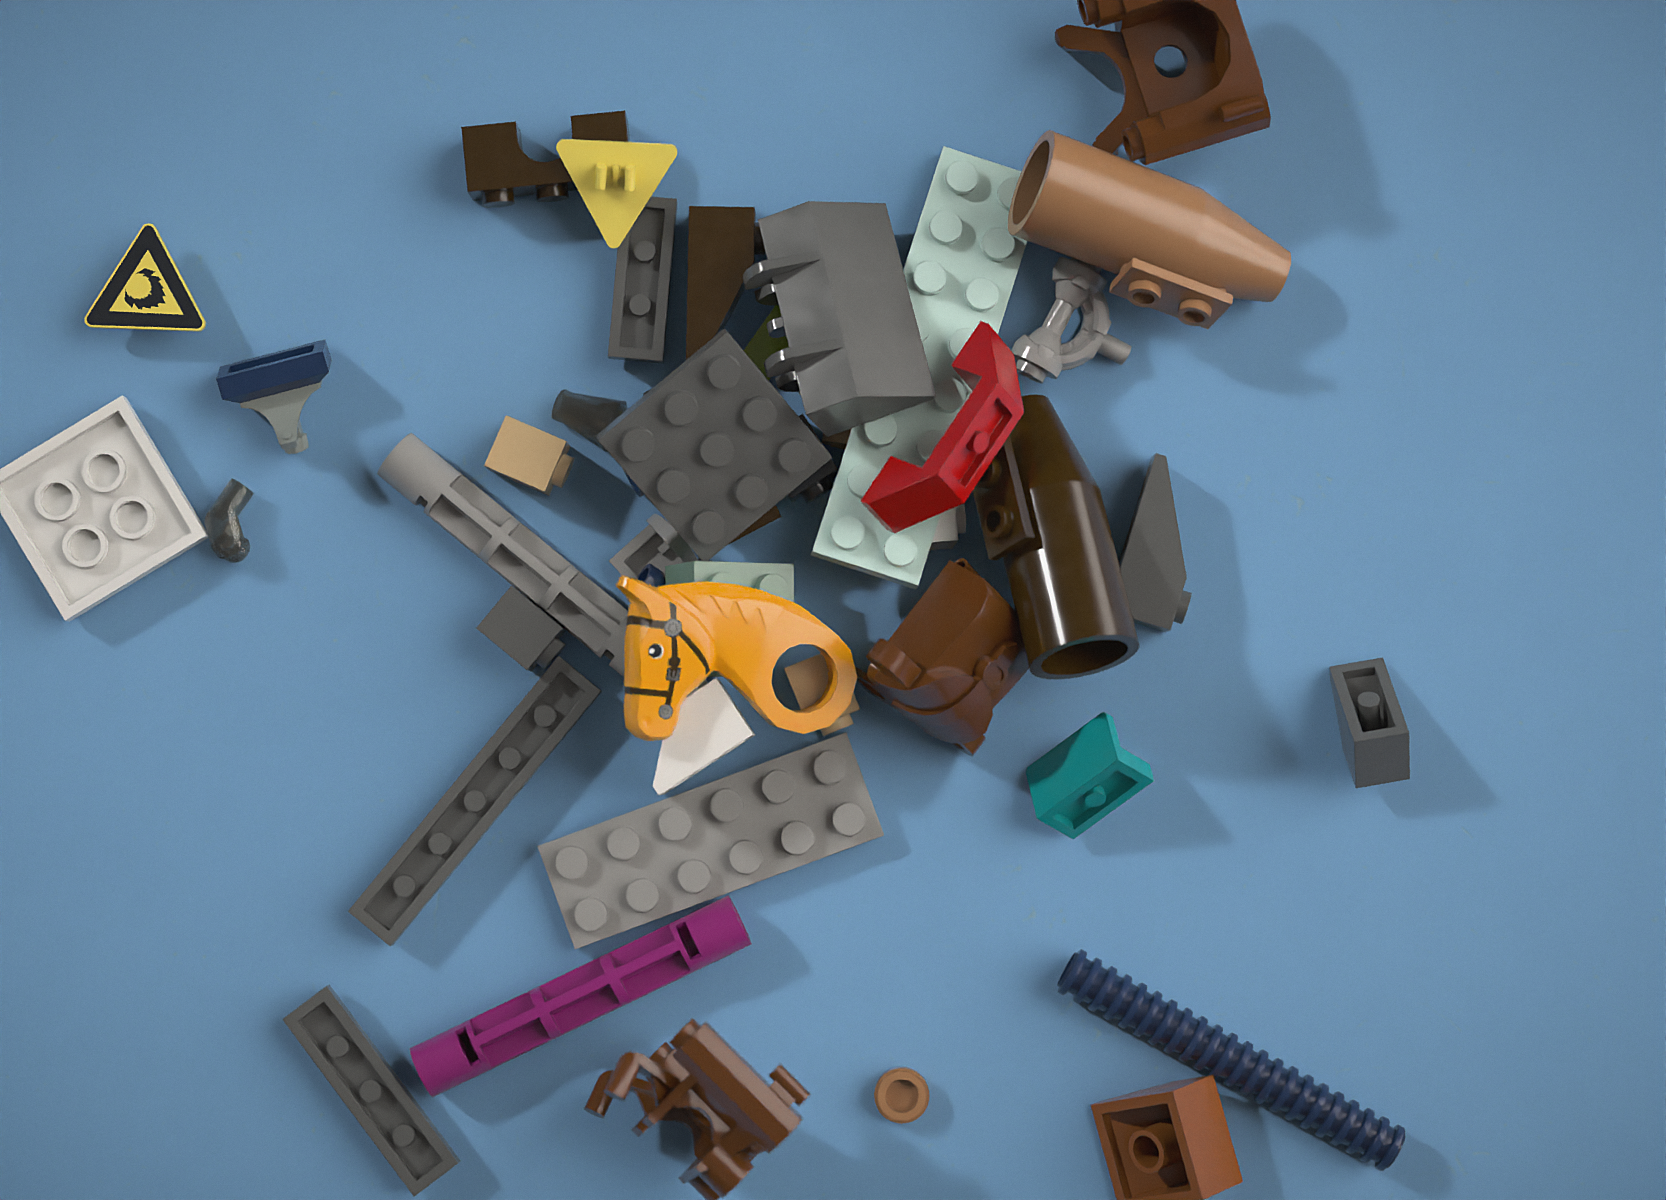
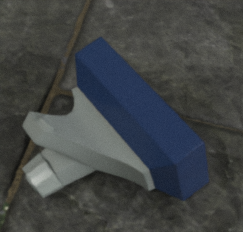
[216,339,332,454]

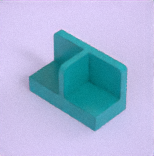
[1026,712,1154,839]

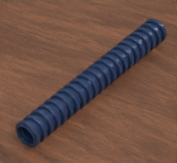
[1057,949,1406,1171]

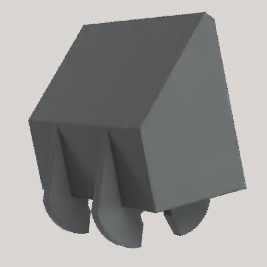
[743,201,936,437]

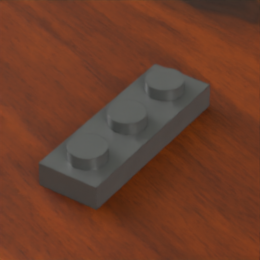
[608,197,678,363]

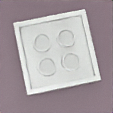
[0,396,210,622]

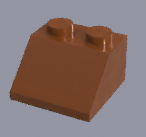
[1091,1075,1243,1200]

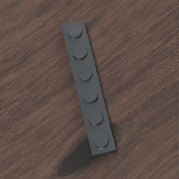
[348,656,602,946]

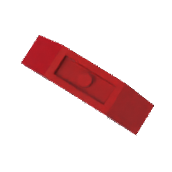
[860,321,1024,533]

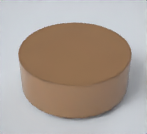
[874,1067,929,1124]

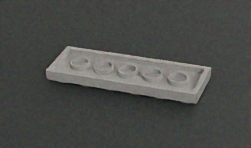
[537,733,884,949]

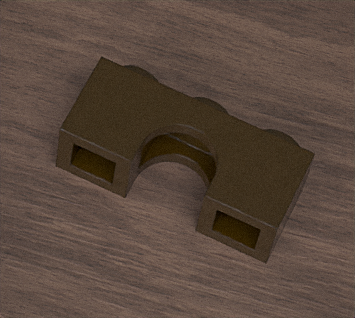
[461,110,630,208]

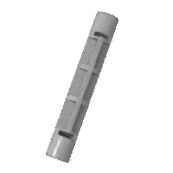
[377,433,628,677]

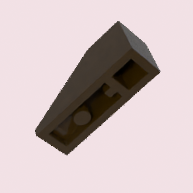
[686,206,766,360]

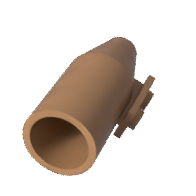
[1008,130,1291,329]

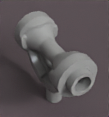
[1011,257,1132,384]

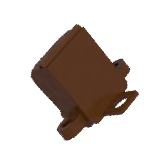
[855,558,1029,756]

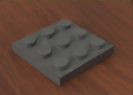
[596,328,832,561]

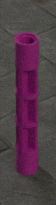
[410,895,752,1097]

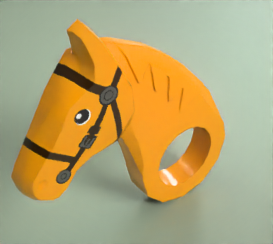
[616,575,857,741]

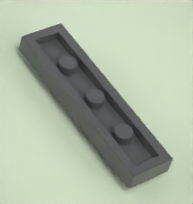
[282,985,460,1196]

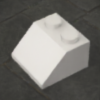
[653,678,755,796]

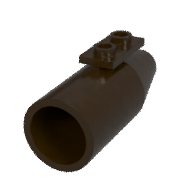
[973,394,1139,679]

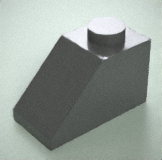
[1329,657,1410,788]

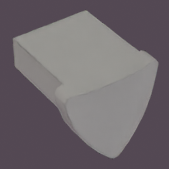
[609,513,698,579]

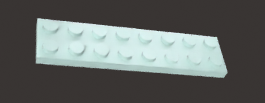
[811,146,1027,589]

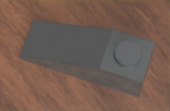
[1119,453,1192,632]

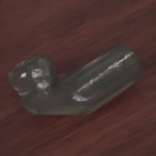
[205,478,254,563]

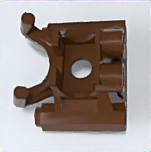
[1055,0,1271,165]
[584,1018,810,1200]

